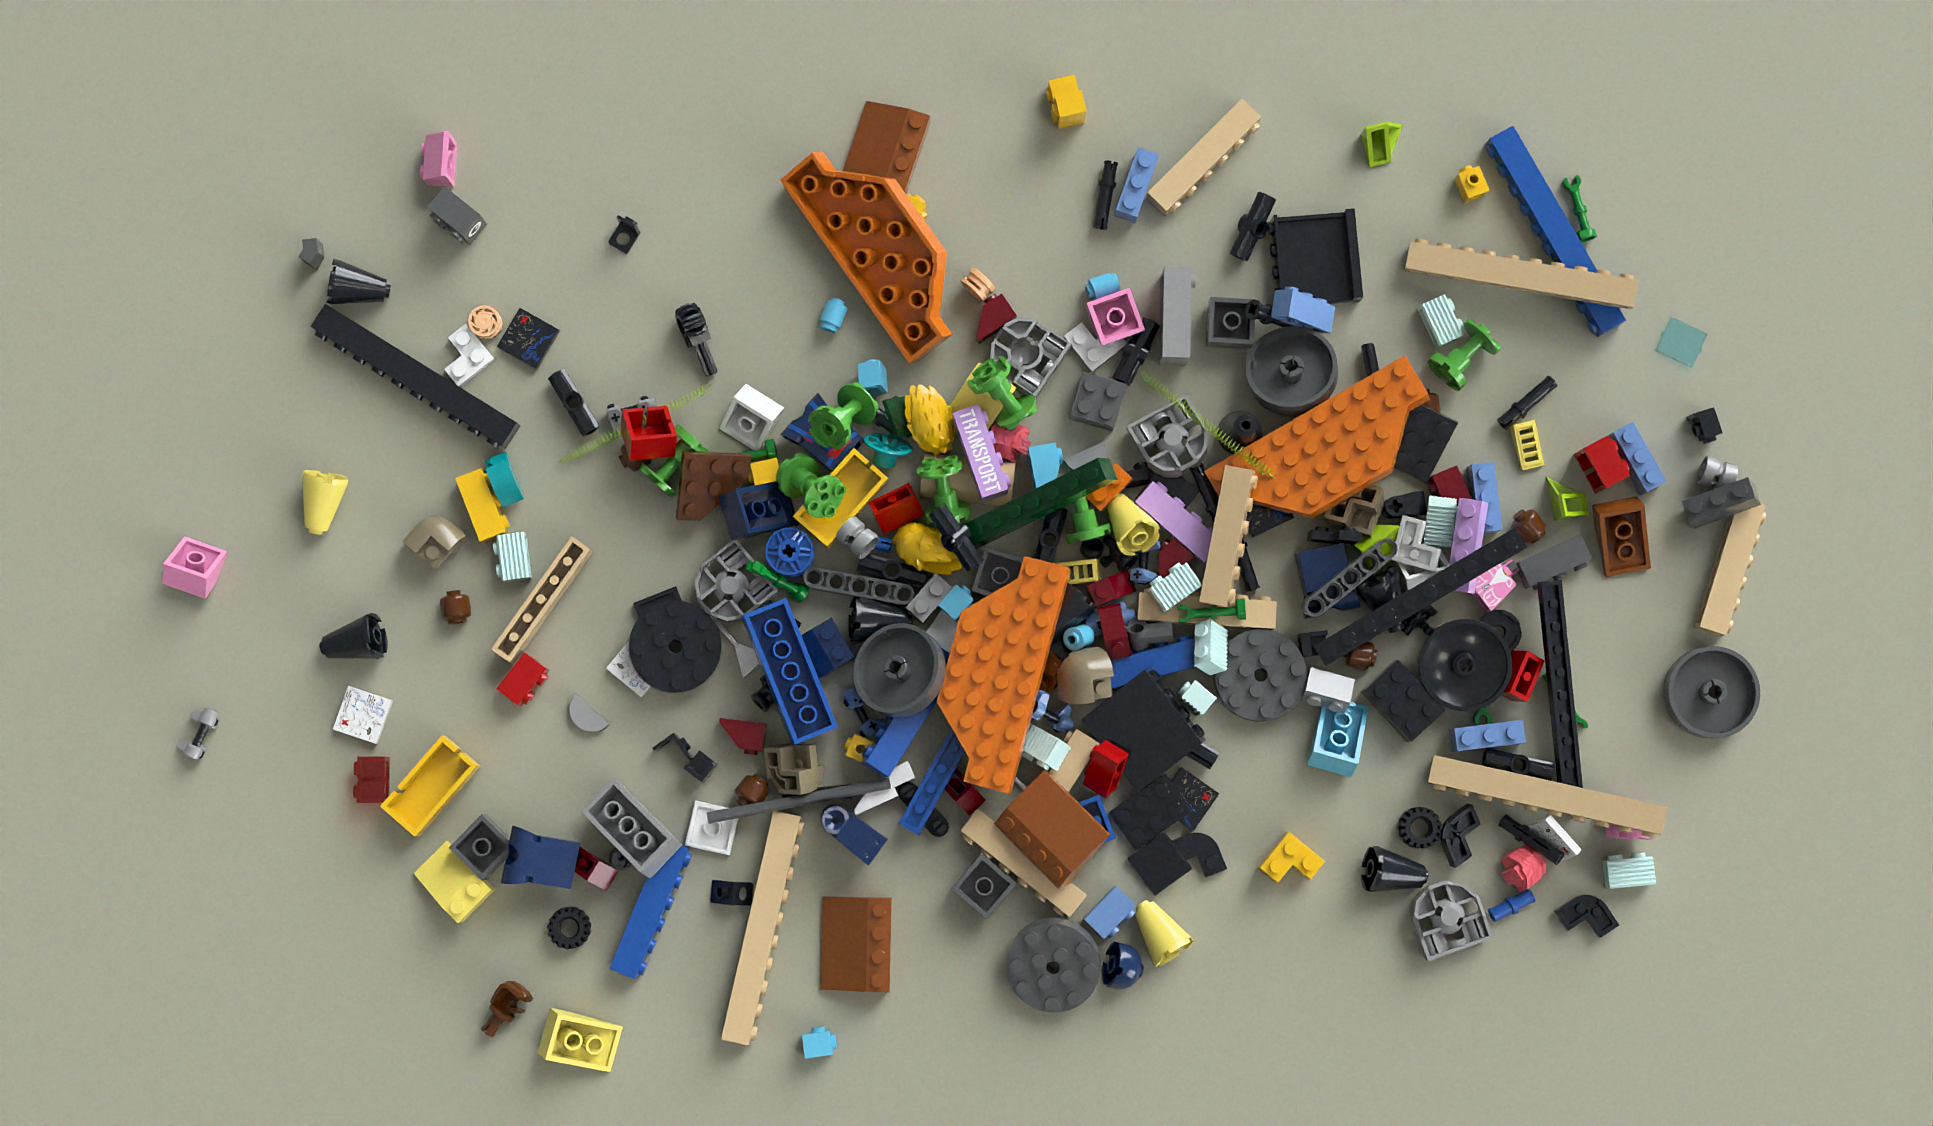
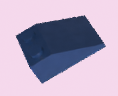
[719,483,799,541]
[801,617,855,680]

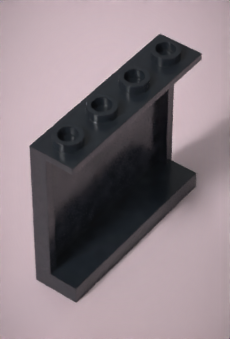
[1268,208,1363,304]
[1081,667,1206,792]

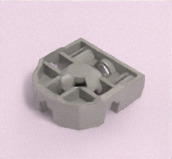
[990,317,1072,398]
[1126,394,1207,478]
[695,540,779,623]
[1410,880,1494,961]

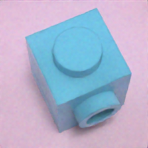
[858,359,888,396]
[938,584,974,621]
[802,1026,837,1059]

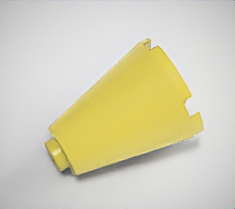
[302,470,349,535]
[1107,494,1160,556]
[1135,900,1194,967]

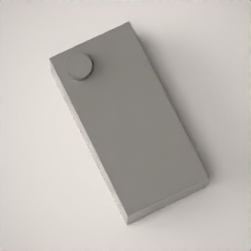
[1159,266,1196,365]
[582,778,683,879]

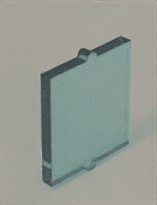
[1655,317,1708,368]

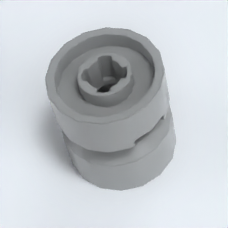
[1696,456,1738,489]
[836,516,879,559]

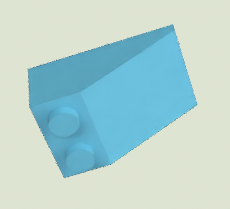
[1027,442,1063,520]
[1307,702,1368,777]

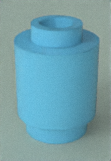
[1085,273,1120,300]
[819,298,848,333]
[1063,625,1095,651]

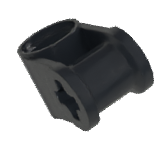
[1382,491,1427,519]

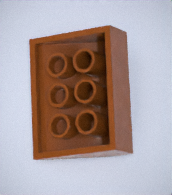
[843,101,930,194]
[994,770,1111,889]
[821,896,892,992]

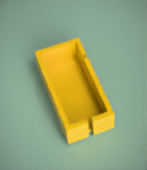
[793,448,889,549]
[380,736,481,837]

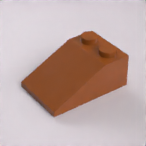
[1592,496,1651,577]

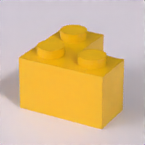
[1045,74,1087,129]
[1257,832,1325,883]

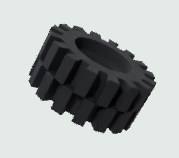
[1398,807,1442,849]
[547,907,591,949]

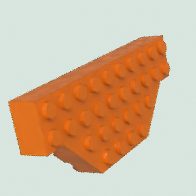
[780,152,953,364]
[1204,355,1430,519]
[937,556,1071,794]

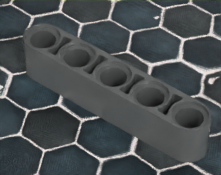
[1301,538,1398,617]
[803,567,914,606]

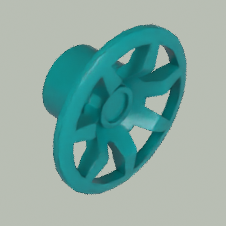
[864,433,913,468]

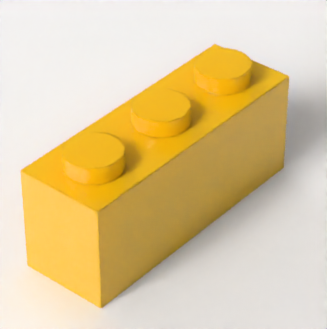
[455,468,510,544]

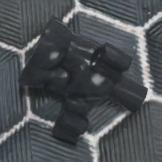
[1099,535,1138,573]
[1401,605,1438,636]
[751,675,774,712]

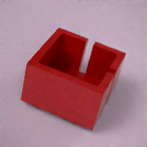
[621,406,677,461]
[1573,435,1630,494]

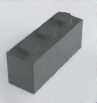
[1682,477,1761,528]
[1516,534,1592,590]

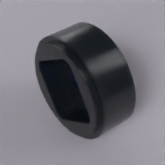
[1080,538,1104,559]
[609,847,632,870]

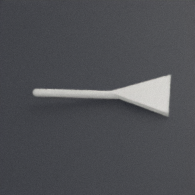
[704,609,759,678]

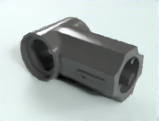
[1126,620,1174,650]

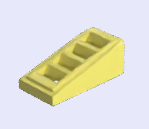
[1510,420,1544,471]
[1054,559,1101,585]

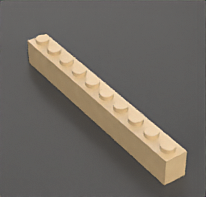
[1405,239,1639,310]
[1428,755,1667,839]
[721,811,805,1045]

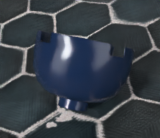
[1102,941,1144,989]

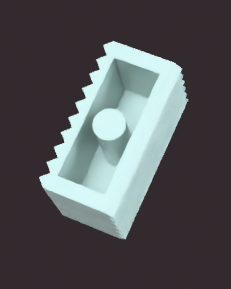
[1417,294,1465,349]
[1423,496,1458,548]
[493,532,532,582]
[1148,562,1202,613]
[1194,619,1228,675]
[1177,680,1216,716]
[1021,723,1071,771]
[1602,852,1656,889]

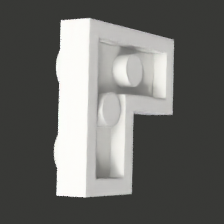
[1064,322,1127,373]
[444,324,495,387]
[1391,515,1442,572]

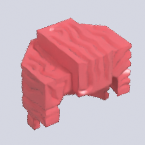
[991,422,1031,464]
[1500,844,1546,892]

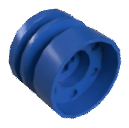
[765,528,815,579]

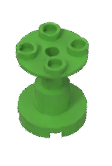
[1427,318,1502,391]
[968,356,1037,430]
[808,382,879,450]
[639,424,709,498]
[776,453,846,518]
[917,455,972,527]
[1065,496,1112,544]

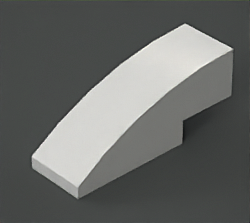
[854,761,916,815]

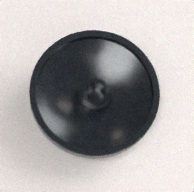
[1418,619,1512,711]

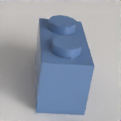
[1083,886,1136,939]

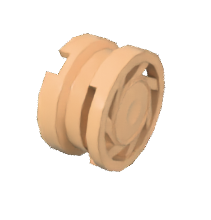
[960,268,995,302]
[468,305,503,340]

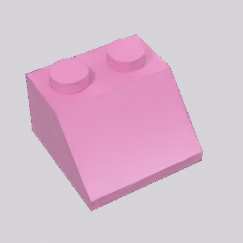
[420,131,457,187]
[1085,288,1145,346]
[162,536,227,599]

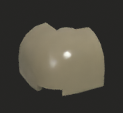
[1324,485,1385,537]
[403,516,470,570]
[1057,646,1114,704]
[763,742,824,795]

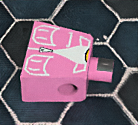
[1472,559,1520,613]

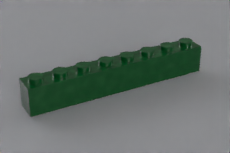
[964,458,1118,549]

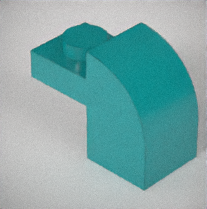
[485,452,524,507]

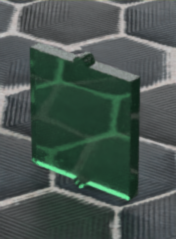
[882,396,912,438]

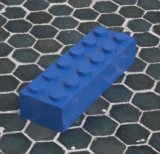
[740,598,838,745]

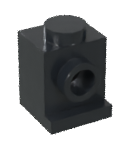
[1686,407,1723,444]

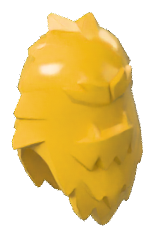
[904,384,956,456]
[892,522,962,576]

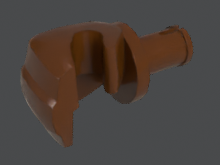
[481,981,533,1037]

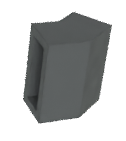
[298,238,324,269]

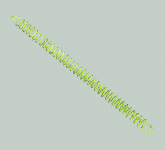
[1140,371,1275,478]
[558,385,712,462]

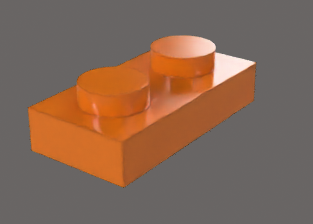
[1086,462,1133,512]

